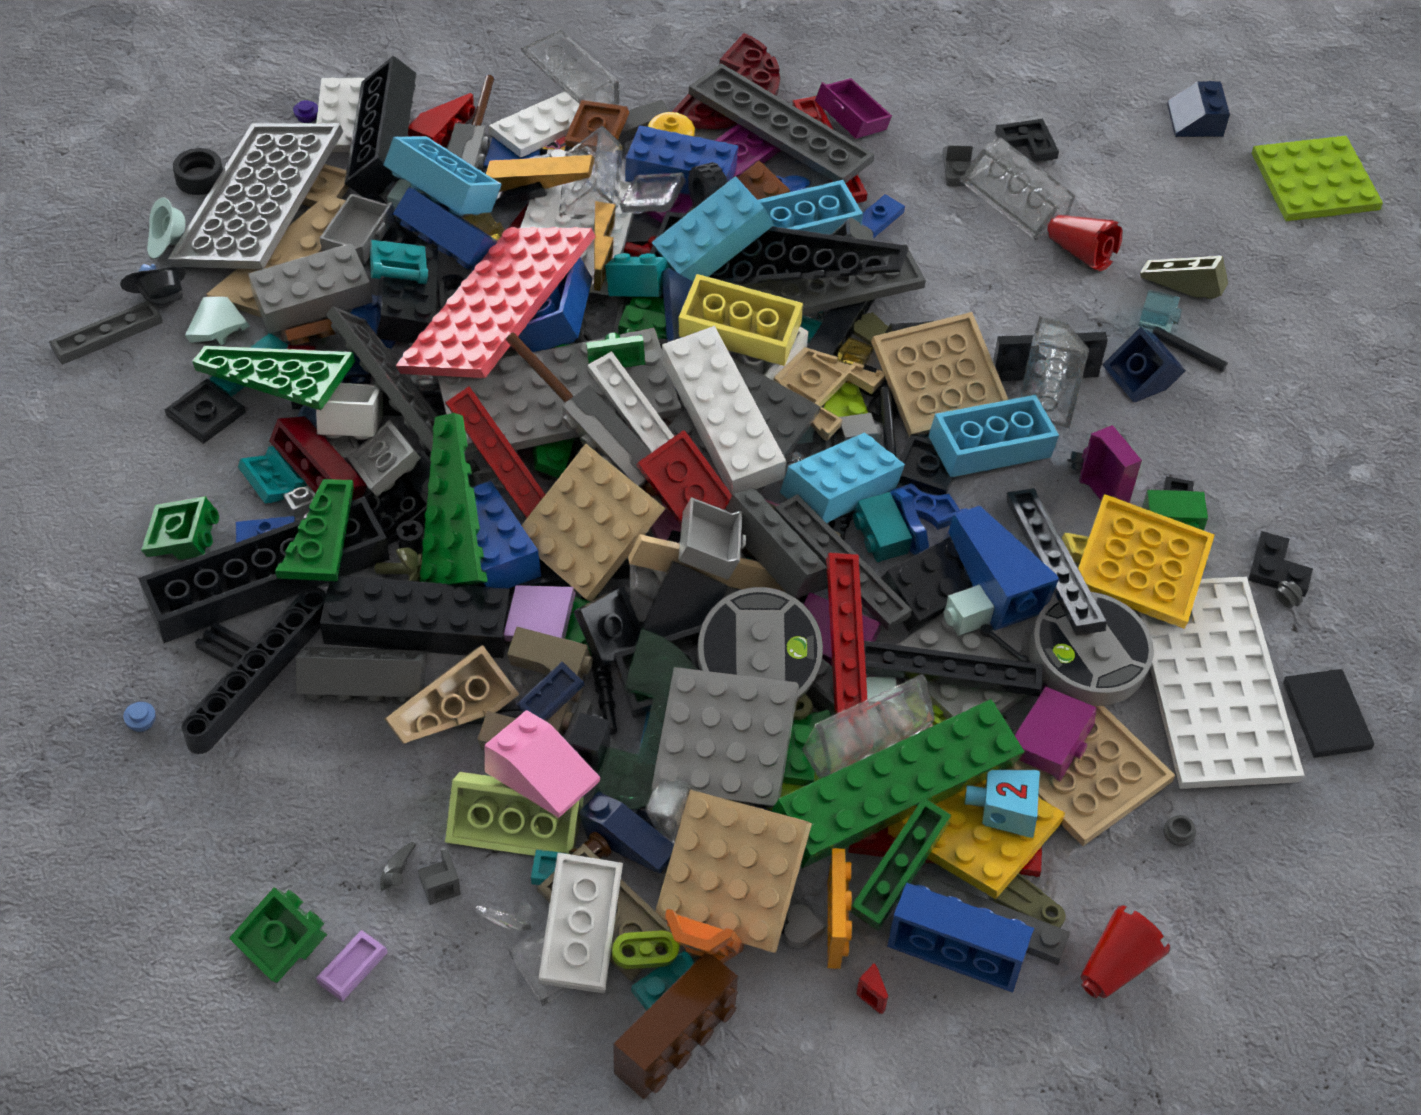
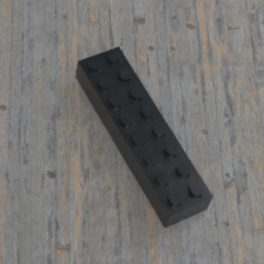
[138,497,390,643]

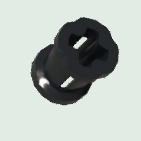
[397,520,423,556]

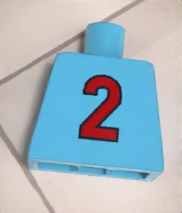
[965,770,1040,838]

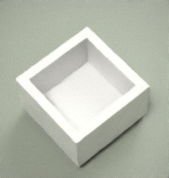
[316,383,383,439]

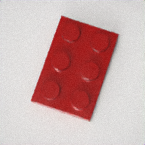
[636,430,732,526]

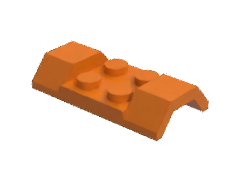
[665,909,745,963]

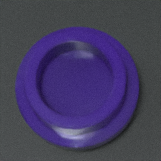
[293,100,318,123]

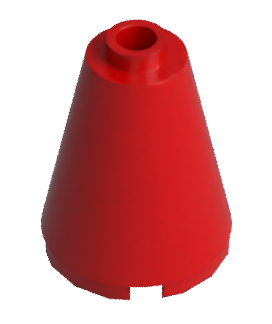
[1047,215,1123,271]
[1080,905,1171,998]

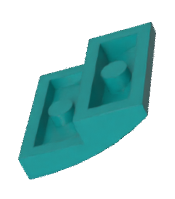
[238,446,307,504]

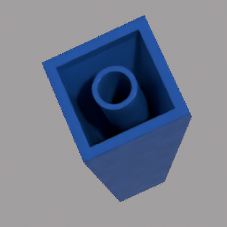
[948,506,1059,631]

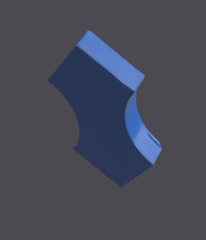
[886,483,960,530]
[892,489,929,555]

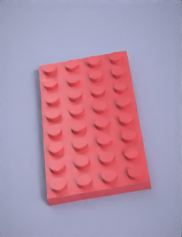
[395,227,596,378]

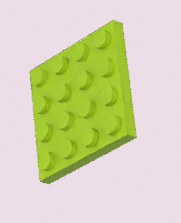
[1251,136,1383,221]

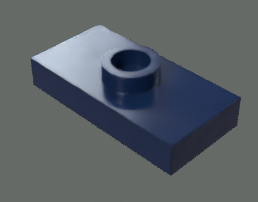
[517,662,585,721]

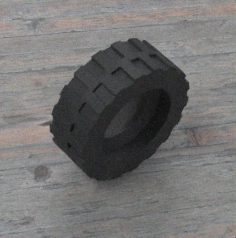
[688,162,727,208]

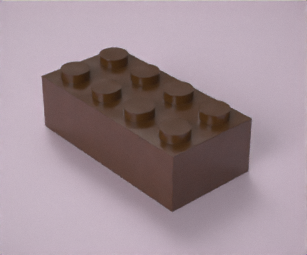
[613,953,738,1099]

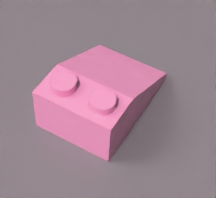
[485,710,600,818]

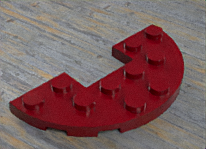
[672,33,780,129]

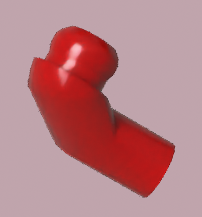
[624,236,656,257]

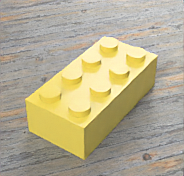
[678,274,803,366]

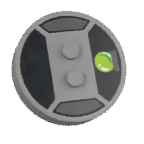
[697,587,823,702]
[1029,592,1154,706]

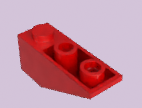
[408,93,475,148]

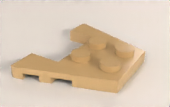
[773,347,885,441]

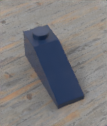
[578,791,674,874]

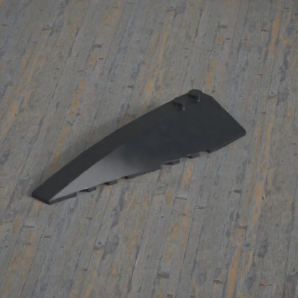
[650,211,909,284]

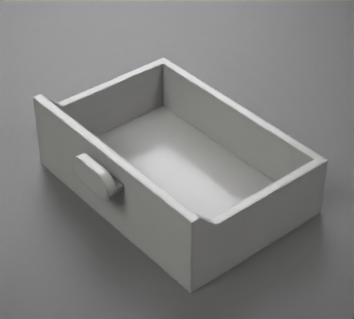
[320,194,395,264]
[678,497,746,580]

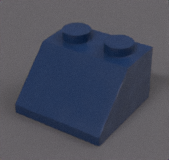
[1167,81,1230,137]
[1102,327,1186,402]

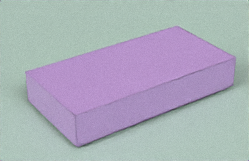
[316,930,387,1002]

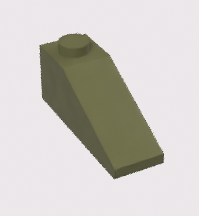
[1140,256,1228,299]

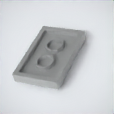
[347,420,421,497]

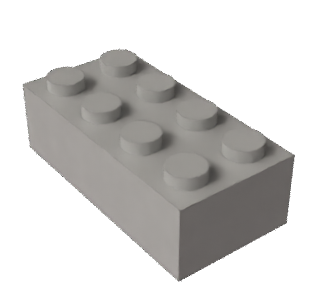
[248,243,373,334]

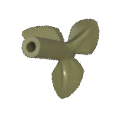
[375,548,422,582]

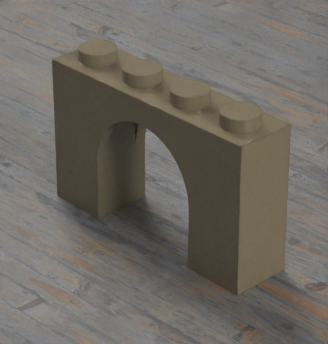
[477,627,593,750]

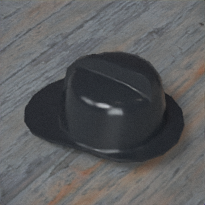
[120,266,186,305]

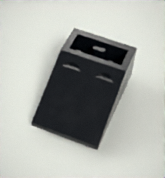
[366,450,431,545]

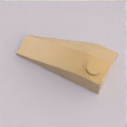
[385,645,519,744]

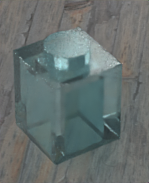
[1139,290,1182,333]

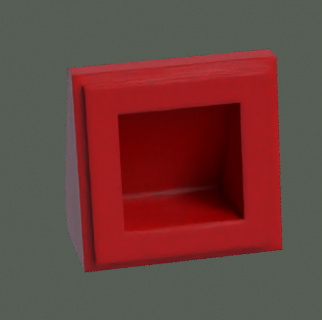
[856,963,888,1014]

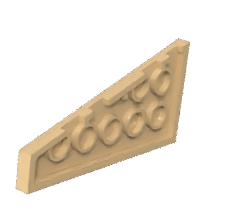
[207,195,346,317]

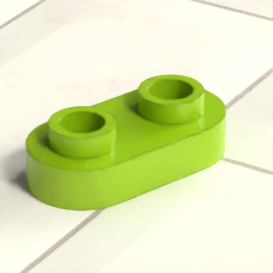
[611,930,679,969]

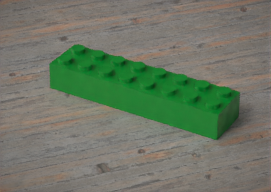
[771,699,1025,869]

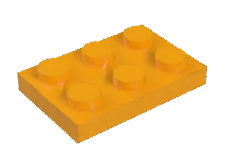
[827,848,852,969]

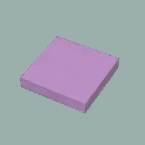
[503,585,575,641]

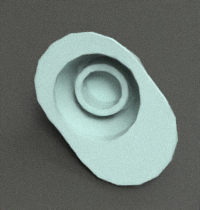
[147,197,185,259]

